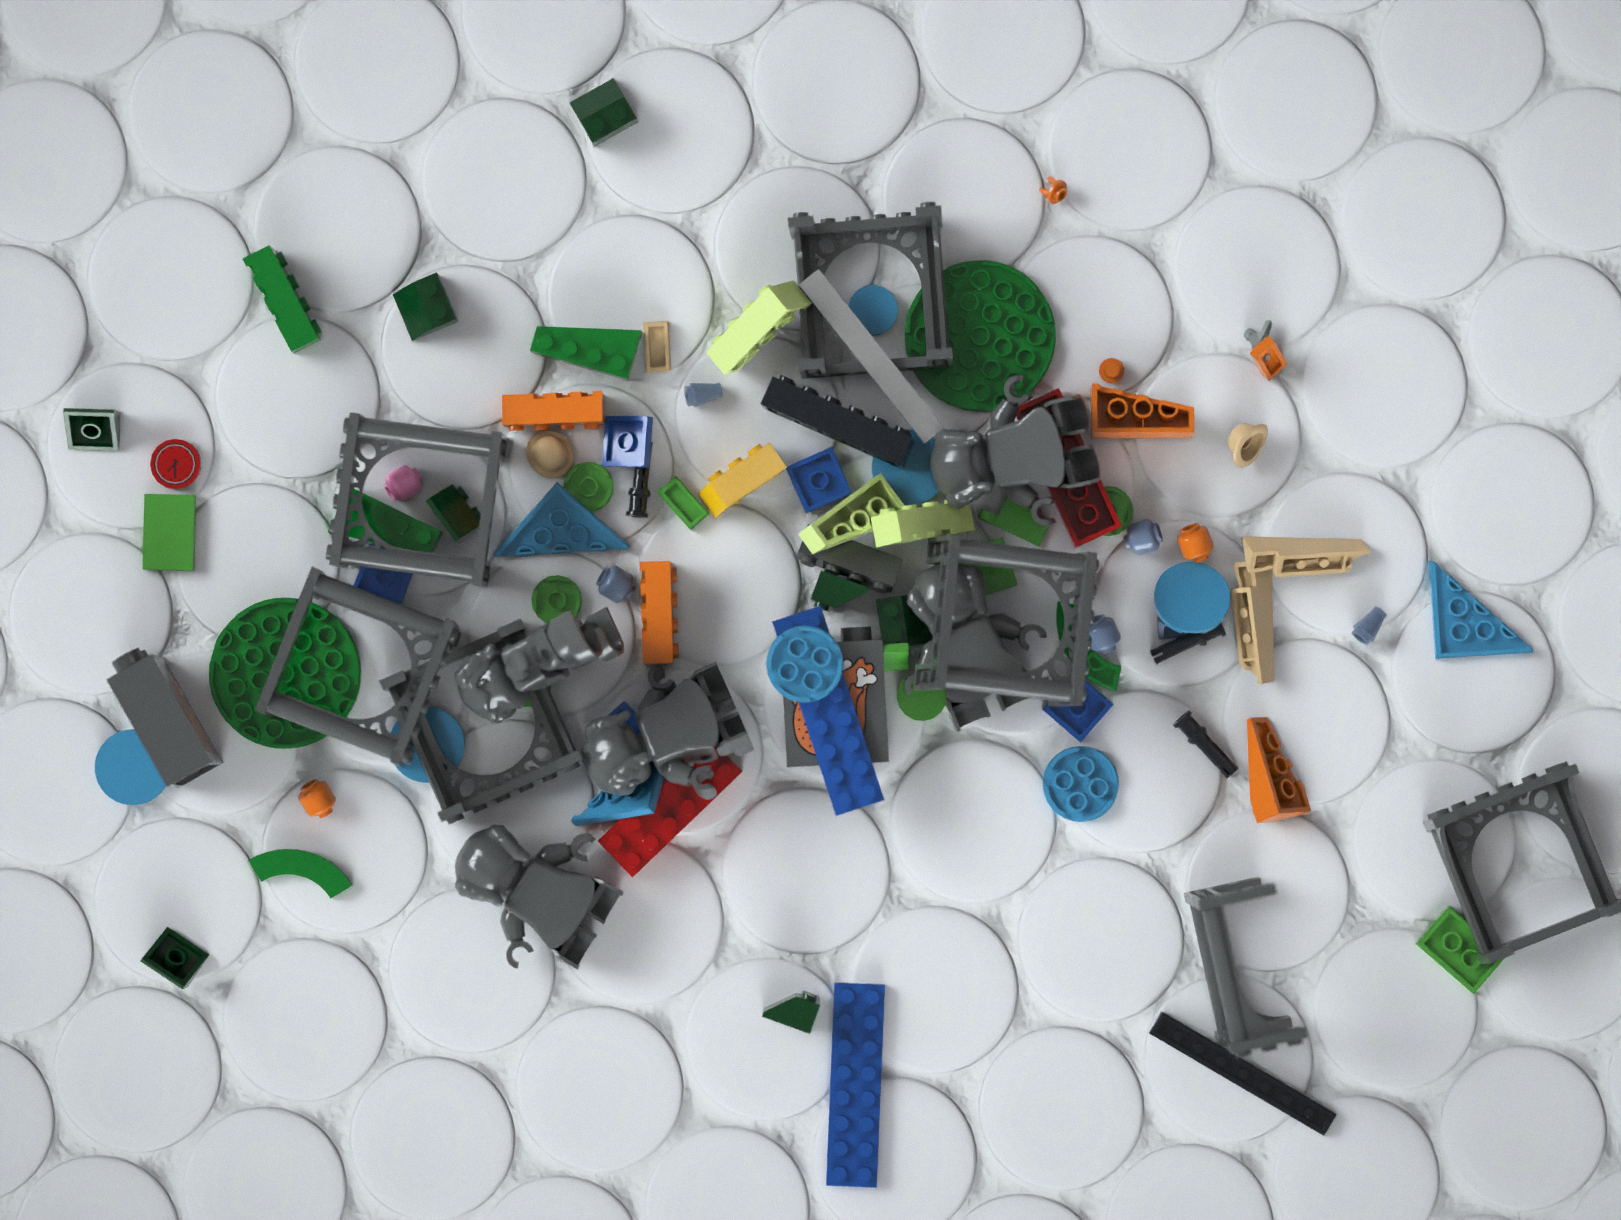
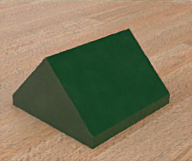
[63,408,121,451]
[140,927,209,990]

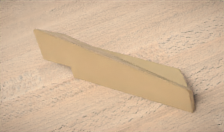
[1243,536,1370,577]
[1230,561,1275,684]

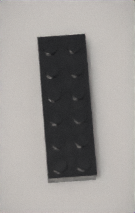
[761,375,915,469]

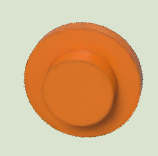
[1099,358,1124,383]

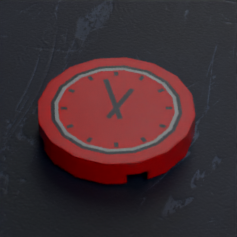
[150,439,201,489]

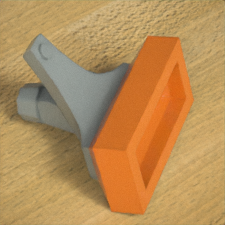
[1244,320,1287,381]

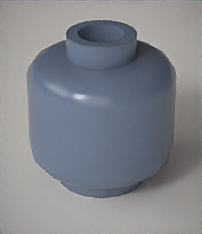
[1124,519,1163,555]
[596,566,636,603]
[1089,614,1121,654]

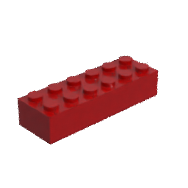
[1015,388,1122,548]
[598,747,743,878]

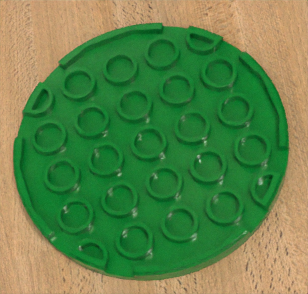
[905,260,1056,412]
[209,597,361,749]

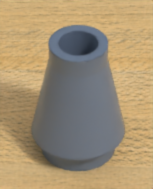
[684,383,723,408]
[1352,607,1387,645]

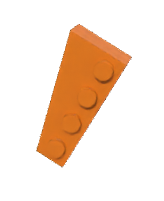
[1090,383,1194,439]
[502,391,605,431]
[640,561,679,664]

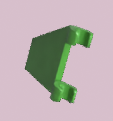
[978,496,1049,547]

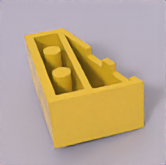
[698,443,787,518]

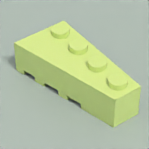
[706,280,812,375]
[798,473,905,554]
[871,500,975,547]

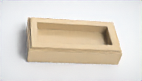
[643,321,671,373]

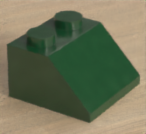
[569,78,638,147]
[393,272,459,341]
[426,484,481,544]
[810,570,869,612]
[876,595,933,646]
[762,991,820,1034]

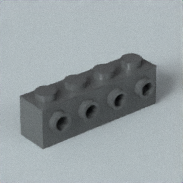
[796,524,904,593]

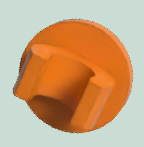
[1039,177,1067,204]

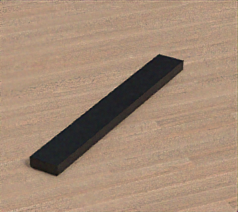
[1149,1011,1337,1136]

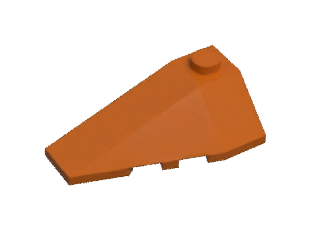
[1247,717,1311,823]

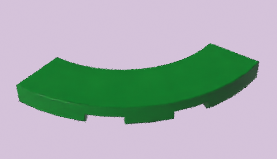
[1056,601,1122,691]
[248,849,353,899]

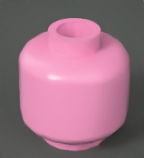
[384,465,423,503]

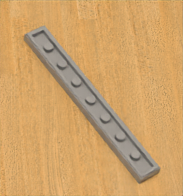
[799,269,945,444]

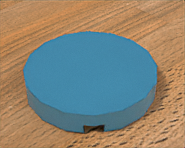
[849,285,898,336]

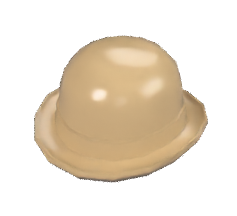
[1228,423,1268,468]
[526,430,575,478]

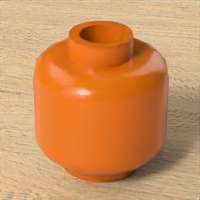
[1177,523,1214,563]
[298,779,336,818]

